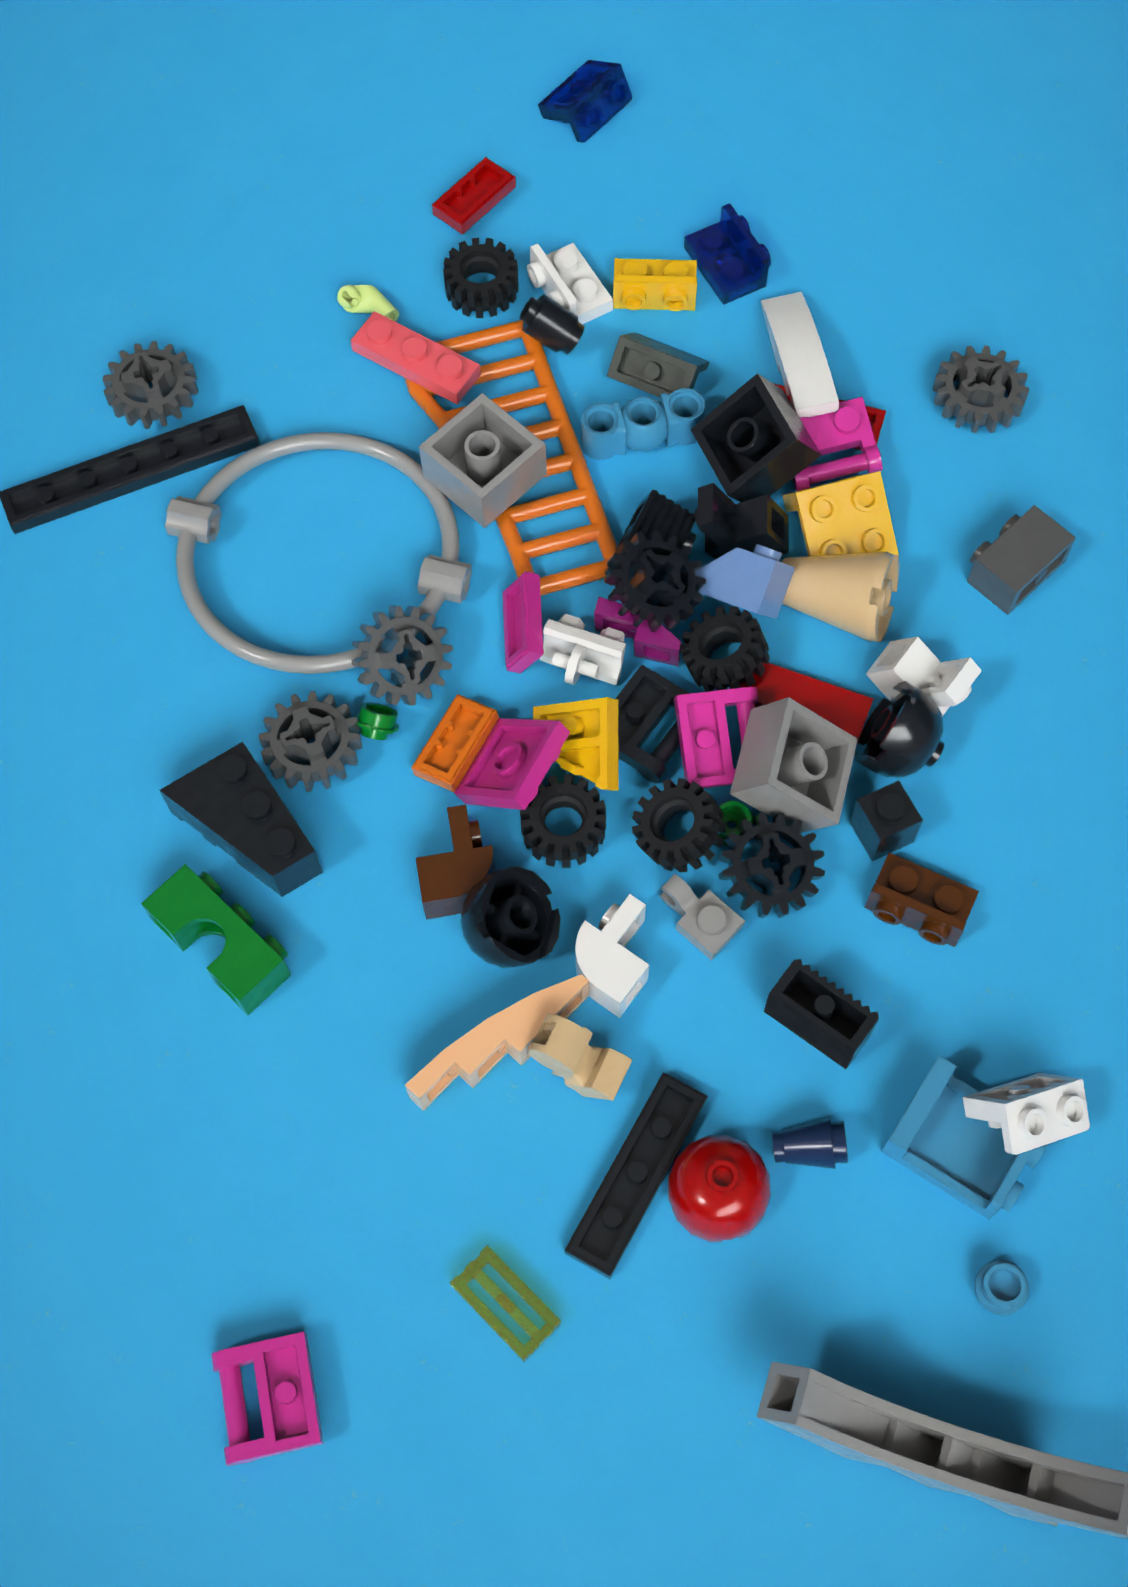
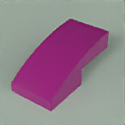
[594,597,681,666]

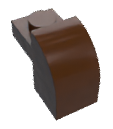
[416,804,495,920]

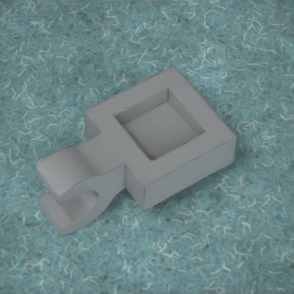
[660,874,745,961]

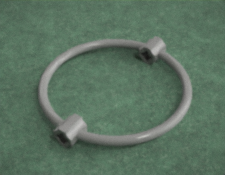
[165,432,472,674]

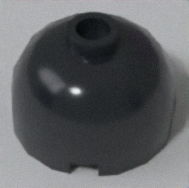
[854,681,944,778]
[460,866,561,968]

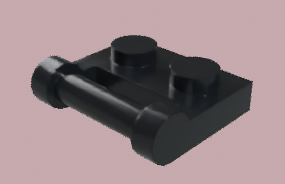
[616,665,690,783]

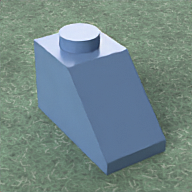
[695,544,795,619]

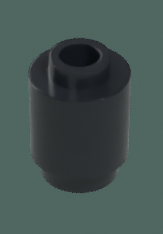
[519,294,585,354]

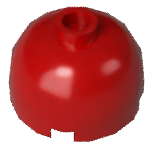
[668,1135,771,1242]

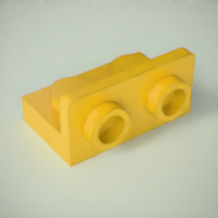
[613,258,697,311]

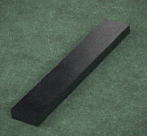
[0,405,260,534]

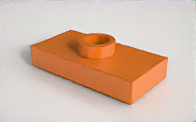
[411,694,499,792]

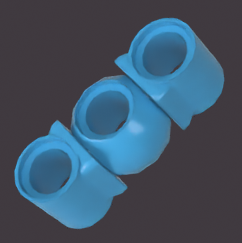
[582,388,705,460]

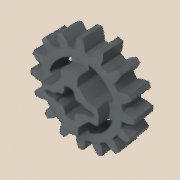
[102,341,198,429]
[932,345,1029,433]
[351,605,453,706]
[259,691,362,792]

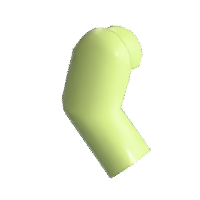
[337,285,399,321]

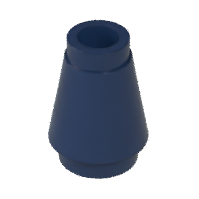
[772,1117,848,1169]

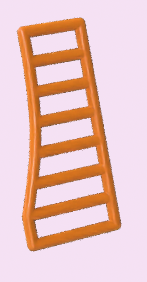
[404,320,617,596]

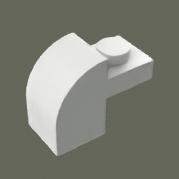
[866,636,982,717]
[575,894,649,1018]

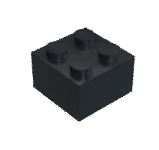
[690,373,821,503]

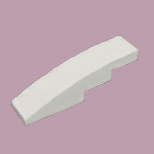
[761,291,839,418]

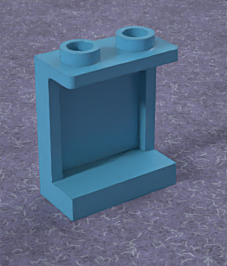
[881,1056,1048,1219]

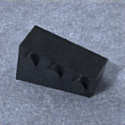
[159,742,323,897]

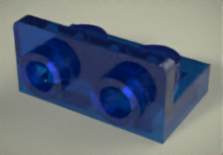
[538,60,632,143]
[684,203,771,305]

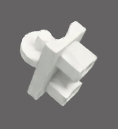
[539,614,626,685]

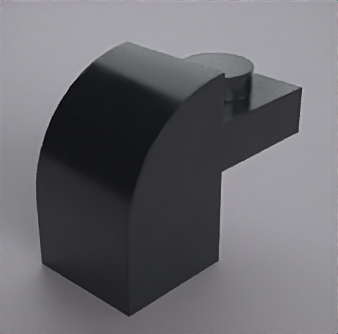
[694,483,789,559]

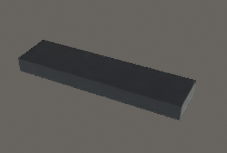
[564,1072,708,1279]

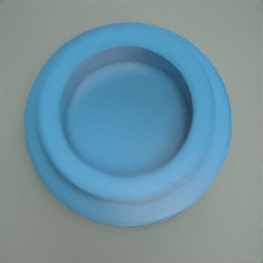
[974,1260,1029,1315]

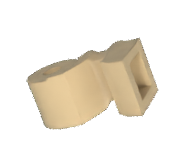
[528,1014,632,1101]

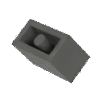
[967,505,1076,615]

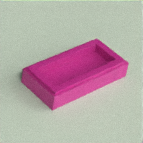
[502,571,544,674]

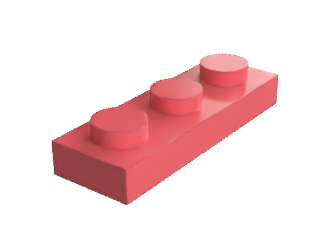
[350,311,481,405]

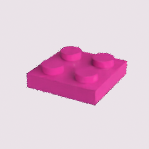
[454,718,570,810]

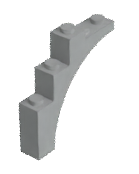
[756,1362,1128,1539]

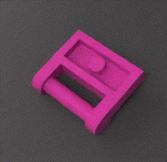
[792,397,883,491]
[674,687,759,788]
[211,1331,324,1466]

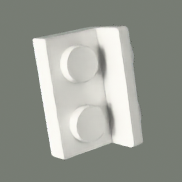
[527,243,613,324]
[963,1073,1090,1155]

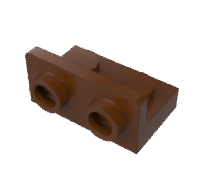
[864,853,979,947]

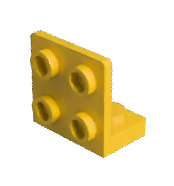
[782,471,899,556]

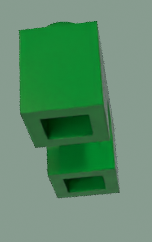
[141,864,291,1015]

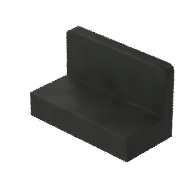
[607,333,709,397]

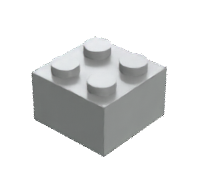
[419,393,547,528]
[730,697,858,833]

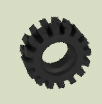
[443,238,519,318]
[680,606,770,692]
[520,775,606,868]
[632,778,726,873]

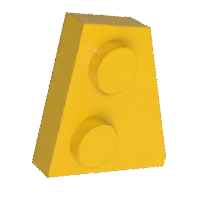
[533,697,619,791]

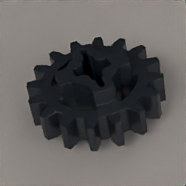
[604,530,706,632]
[718,812,825,918]

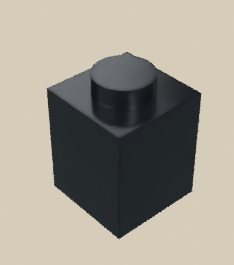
[849,780,923,861]

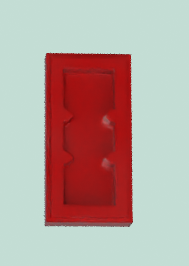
[432,157,516,235]

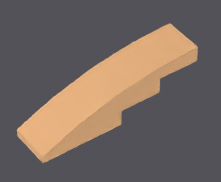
[405,974,589,1111]

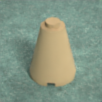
[782,551,900,642]

